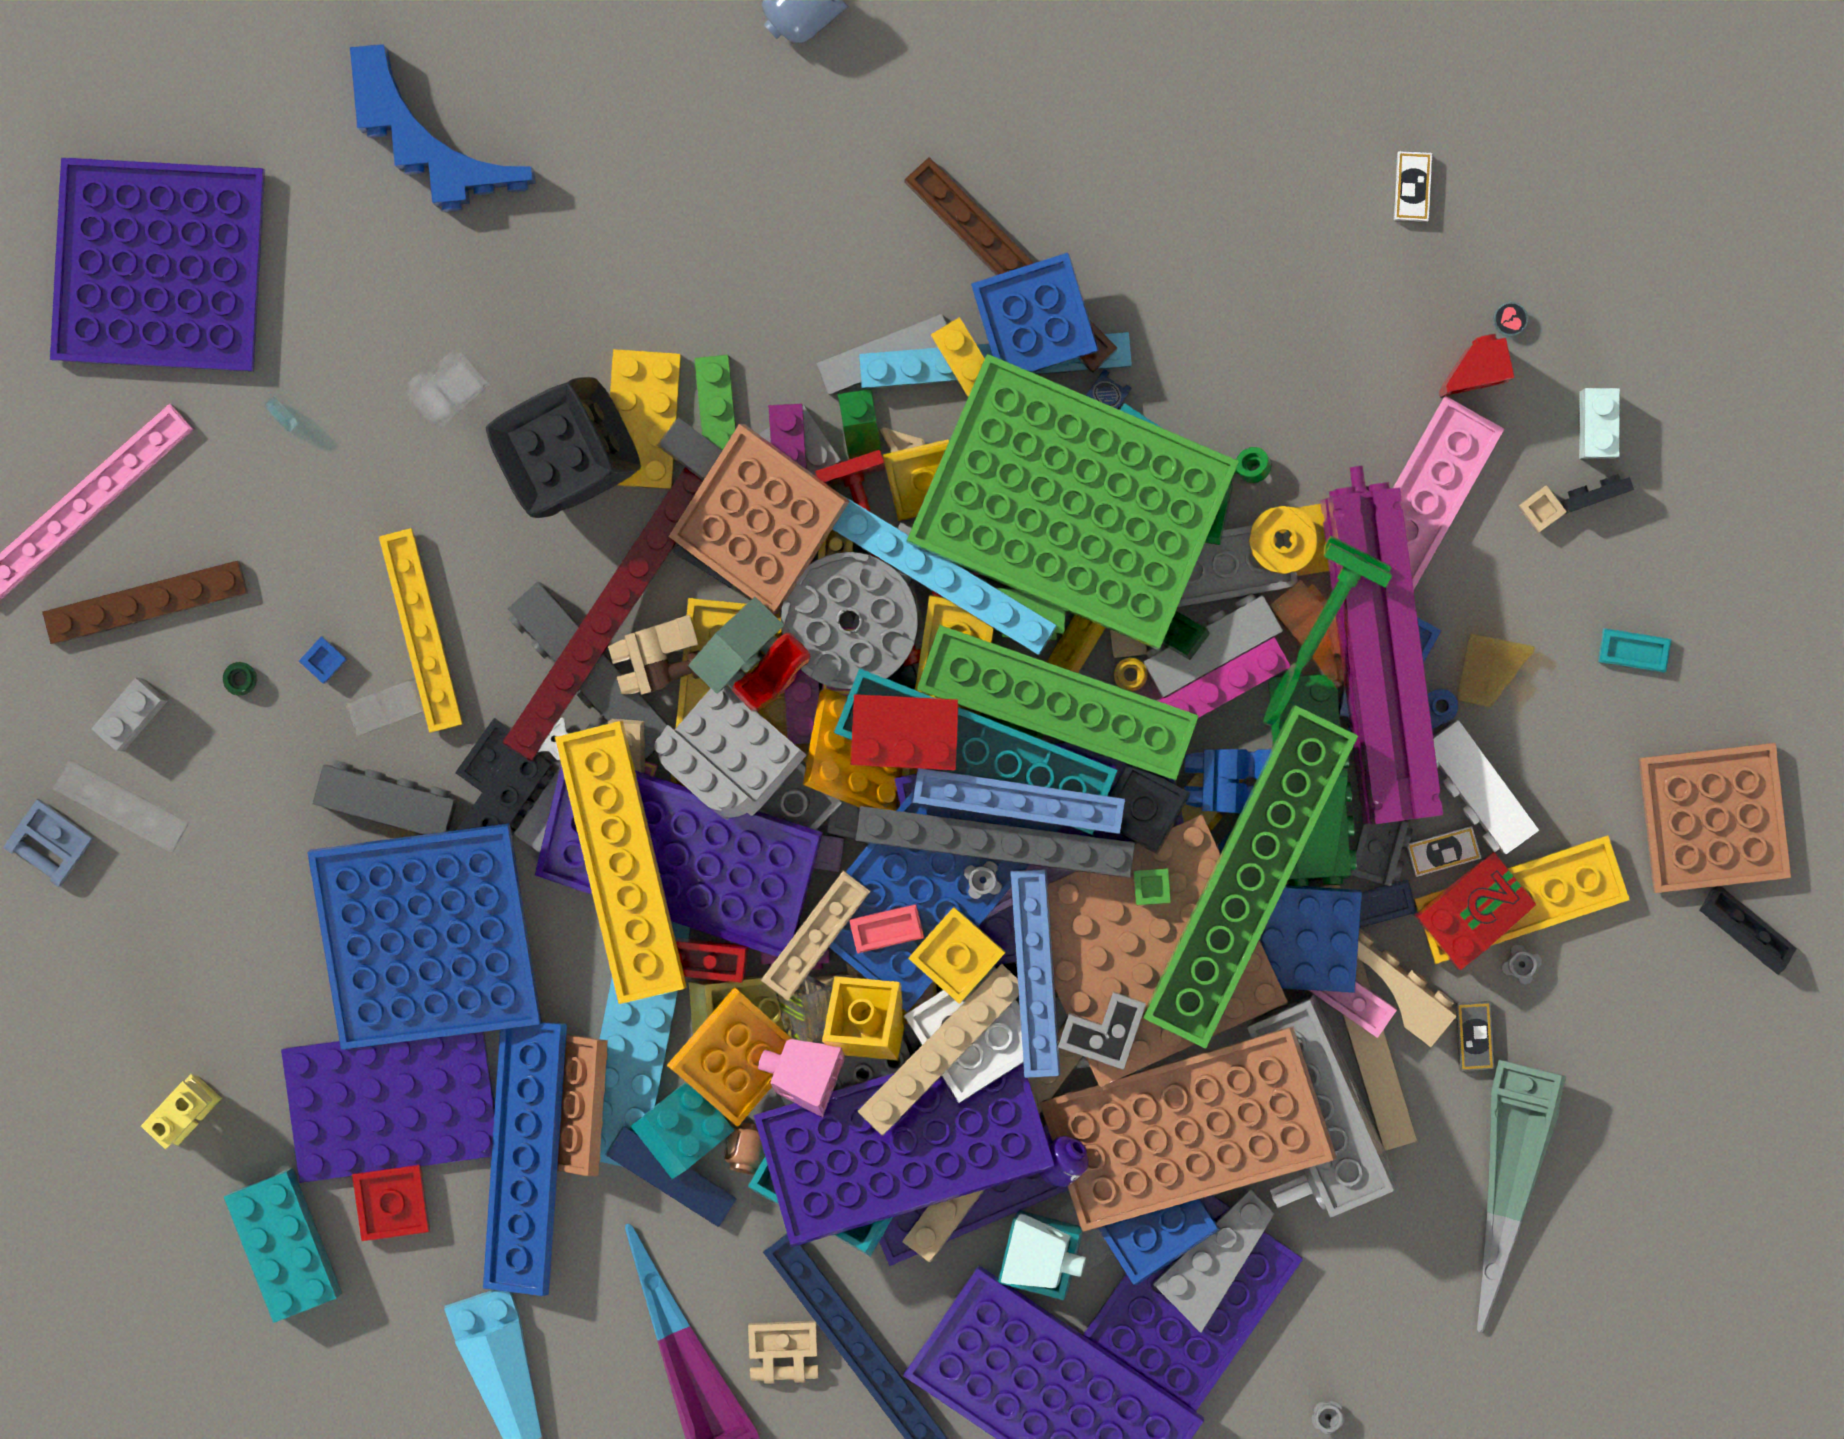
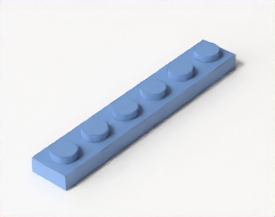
[913,768,1125,834]
[1011,869,1061,1078]

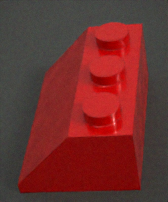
[851,694,958,770]

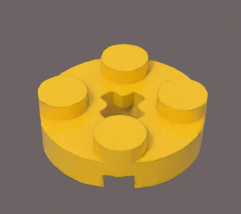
[1248,506,1317,574]

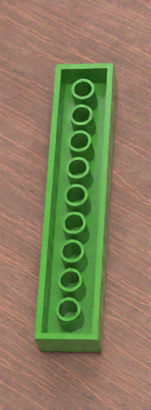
[1142,705,1358,1049]

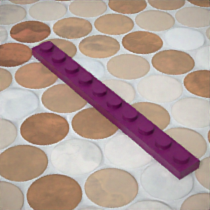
[768,403,819,744]

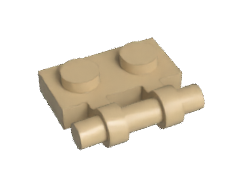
[748,1321,818,1384]

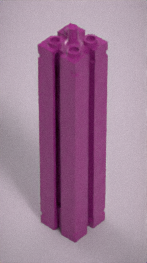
[1320,466,1443,824]

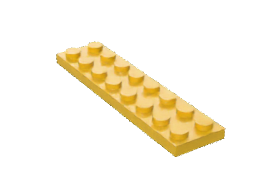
[555,721,687,1004]

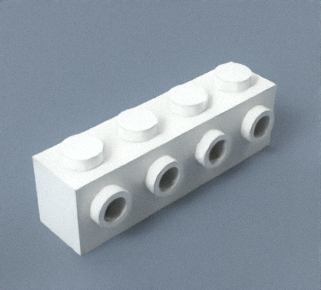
[1433,720,1539,854]

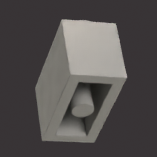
[91,678,168,751]

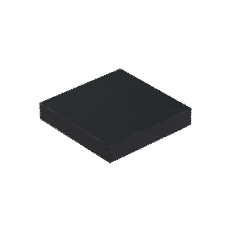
[1110,764,1191,855]

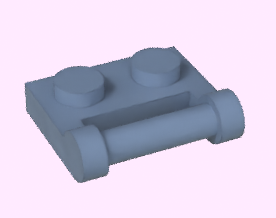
[4,799,94,888]

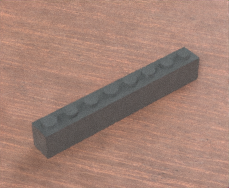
[856,806,1135,878]

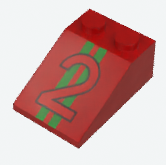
[1414,852,1536,970]

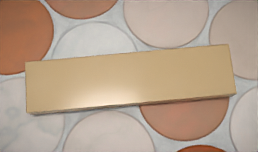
[761,870,870,1000]

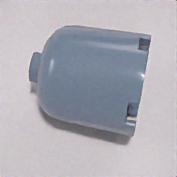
[762,0,849,43]

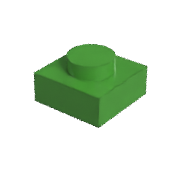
[1134,868,1171,905]

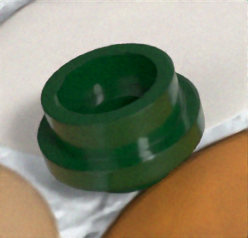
[223,662,257,696]

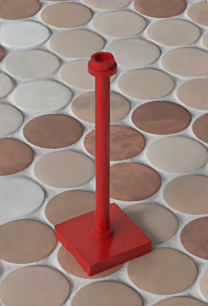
[815,450,921,667]

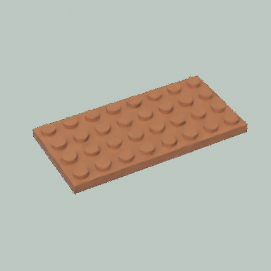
[1040,1026,1337,1232]

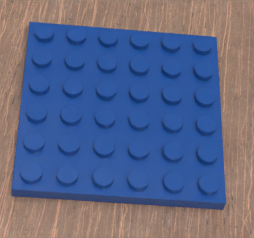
[307,824,542,1050]

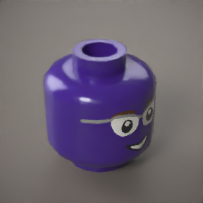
[1040,1136,1089,1187]

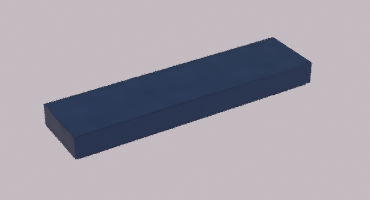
[605,1126,737,1227]

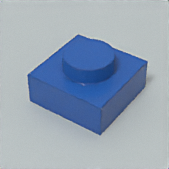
[299,636,348,684]

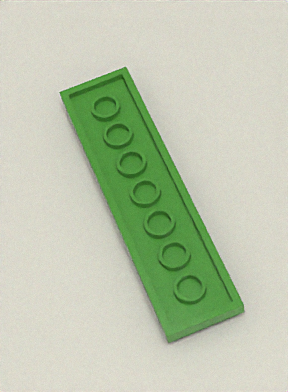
[917,625,1199,780]

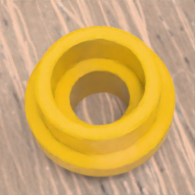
[1114,658,1148,692]

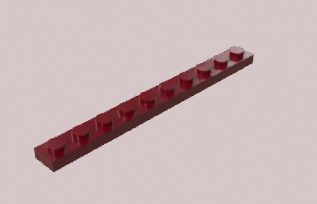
[503,468,703,762]

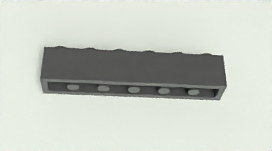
[508,582,669,760]

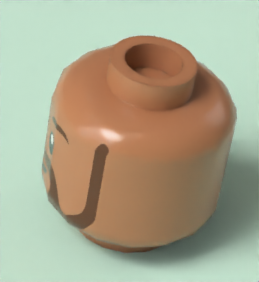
[723,1123,765,1175]

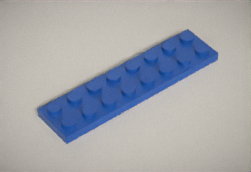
[483,1022,567,1296]

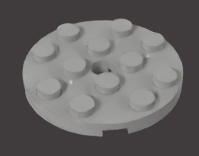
[781,552,918,689]

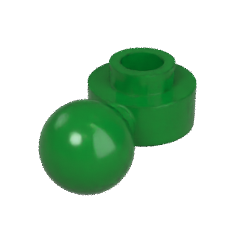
[1232,447,1272,483]

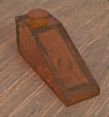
[1270,580,1342,689]

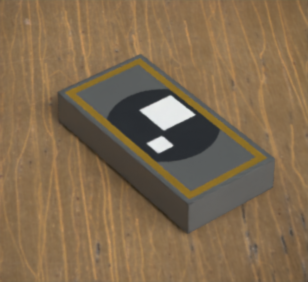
[1456,1001,1495,1071]

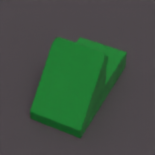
[838,389,882,460]

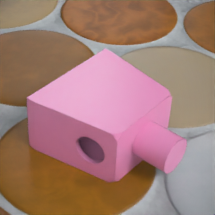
[758,1039,845,1117]

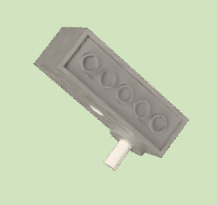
[1247,993,1397,1218]

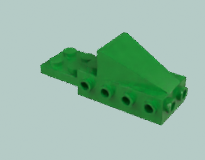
[1268,674,1356,886]

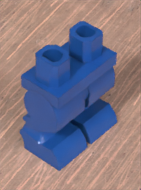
[1184,749,1272,813]

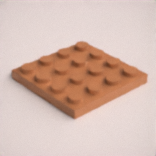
[668,424,850,614]
[1639,743,1791,893]

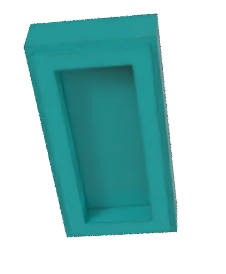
[1598,628,1672,673]

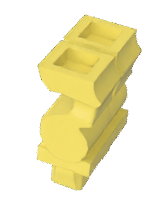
[141,1074,222,1149]

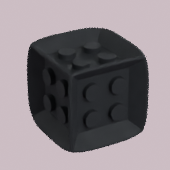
[486,377,641,518]

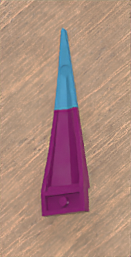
[625,1224,760,1439]

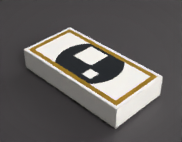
[1394,151,1432,222]
[1407,826,1481,877]

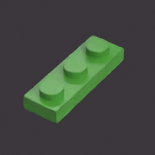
[694,355,736,450]

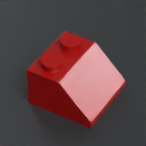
[1439,334,1515,397]

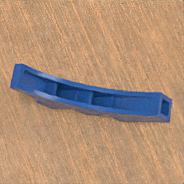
[350,44,536,212]

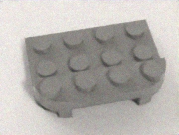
[654,685,806,820]

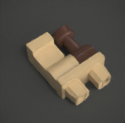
[608,615,700,695]

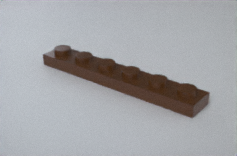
[42,560,248,644]

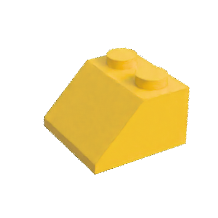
[822,977,904,1060]

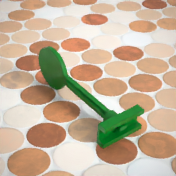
[1263,535,1392,727]

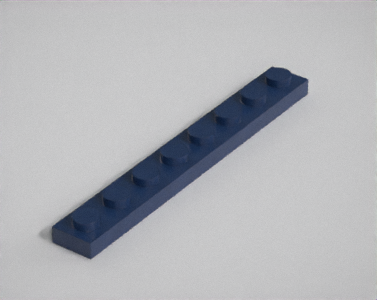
[763,1233,949,1439]

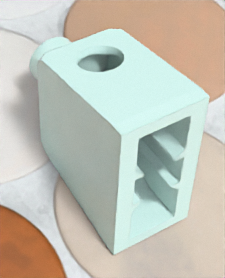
[1001,1213,1086,1288]

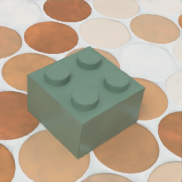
[688,597,784,694]

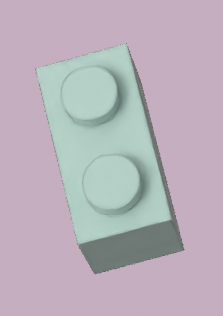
[1579,388,1620,459]

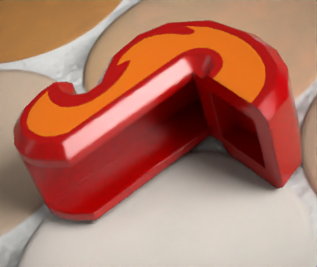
[733,633,811,712]

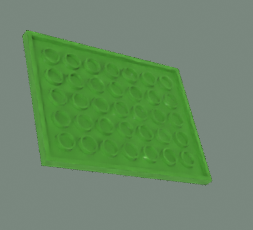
[906,354,1239,650]

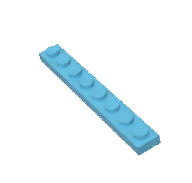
[859,332,1132,389]
[833,491,1057,655]

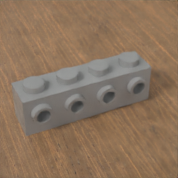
[1143,593,1283,697]

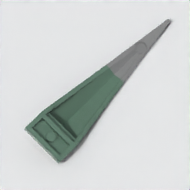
[1477,1060,1566,1332]

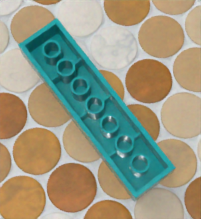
[834,668,1117,834]

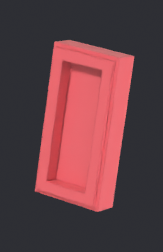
[849,904,925,953]

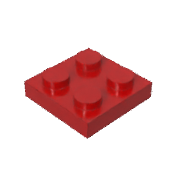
[352,1165,430,1241]

